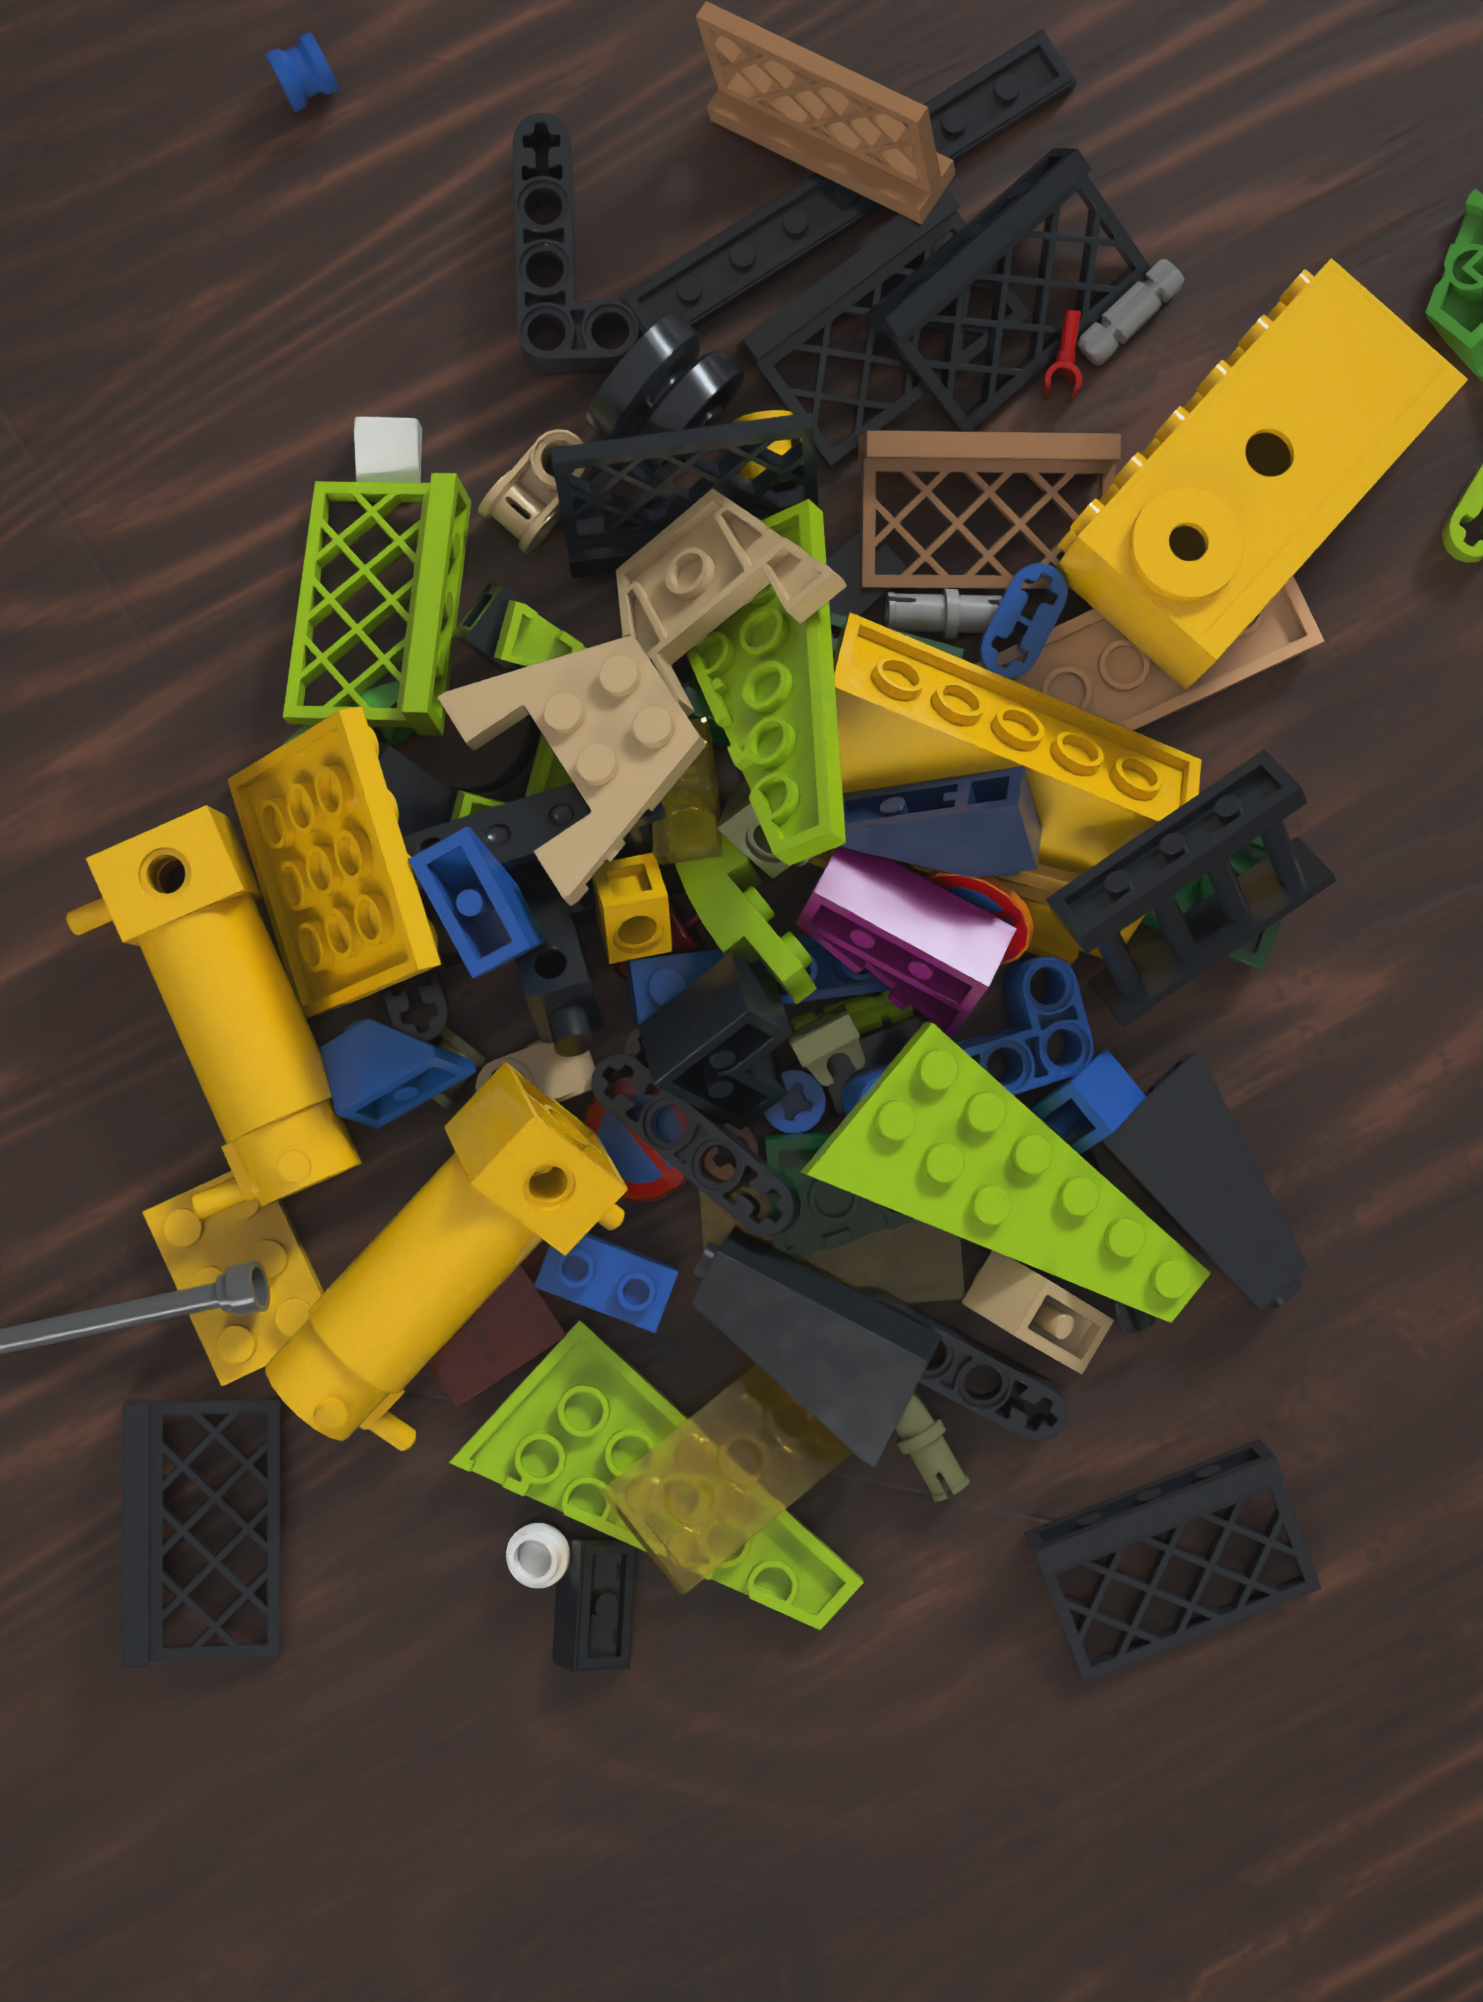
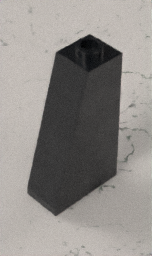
[1097,1052,1308,1311]
[691,1228,942,1467]

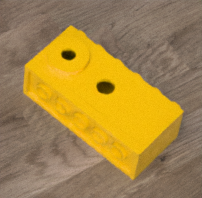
[1056,258,1468,690]

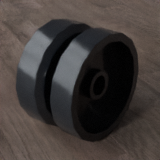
[585,313,745,473]

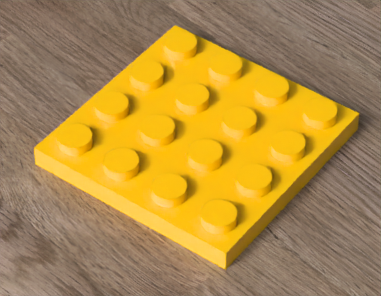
[227,706,441,1020]

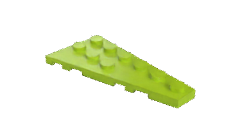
[800,1022,1211,1323]

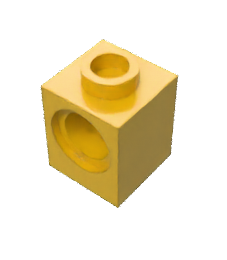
[592,852,672,964]

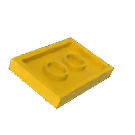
[142,1171,324,1387]

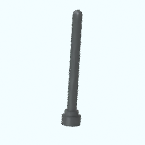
[0,1261,270,1355]

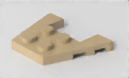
[616,488,847,717]
[438,635,706,906]

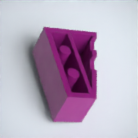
[795,847,1017,1040]

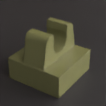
[789,1004,865,1086]

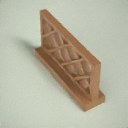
[695,1,956,225]
[858,431,1121,589]

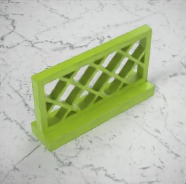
[283,473,472,737]

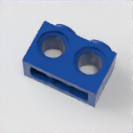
[534,1233,680,1333]

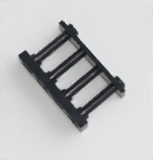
[1046,749,1336,1027]
[402,782,685,968]

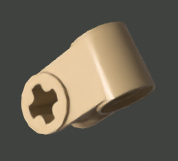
[478,429,593,554]
[475,1040,596,1103]

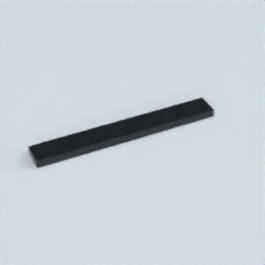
[619,29,1077,336]

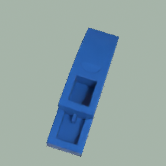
[625,936,891,1026]

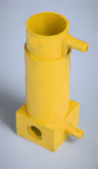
[66,805,362,1219]
[265,1061,628,1451]

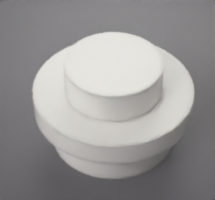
[506,1523,570,1588]

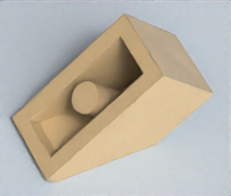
[962,1251,1114,1374]

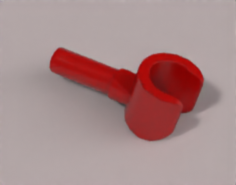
[1041,309,1082,403]

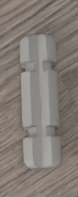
[1077,259,1185,366]

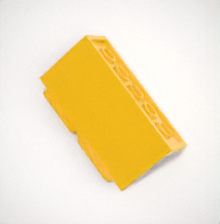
[809,612,1202,966]

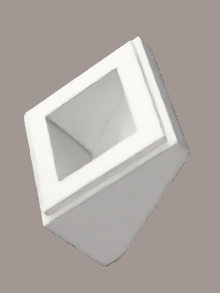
[354,417,422,483]

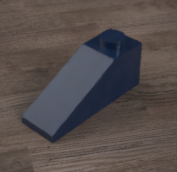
[838,766,1042,878]

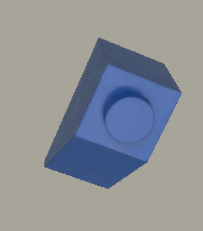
[408,826,548,978]
[320,1018,476,1129]
[1027,1048,1146,1155]

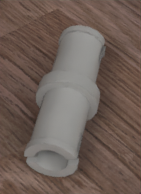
[884,588,1015,639]

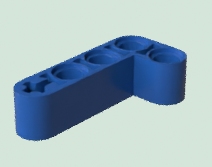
[841,956,1094,1116]

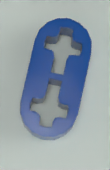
[977,563,1068,680]

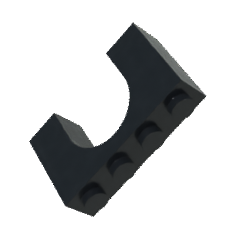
[377,583,561,836]

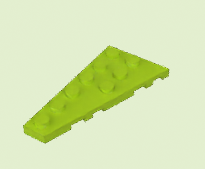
[686,499,846,866]
[449,1319,864,1630]

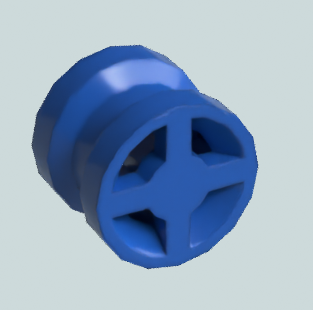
[265,31,340,112]
[764,1070,826,1134]

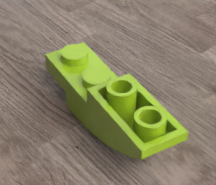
[663,778,817,1005]

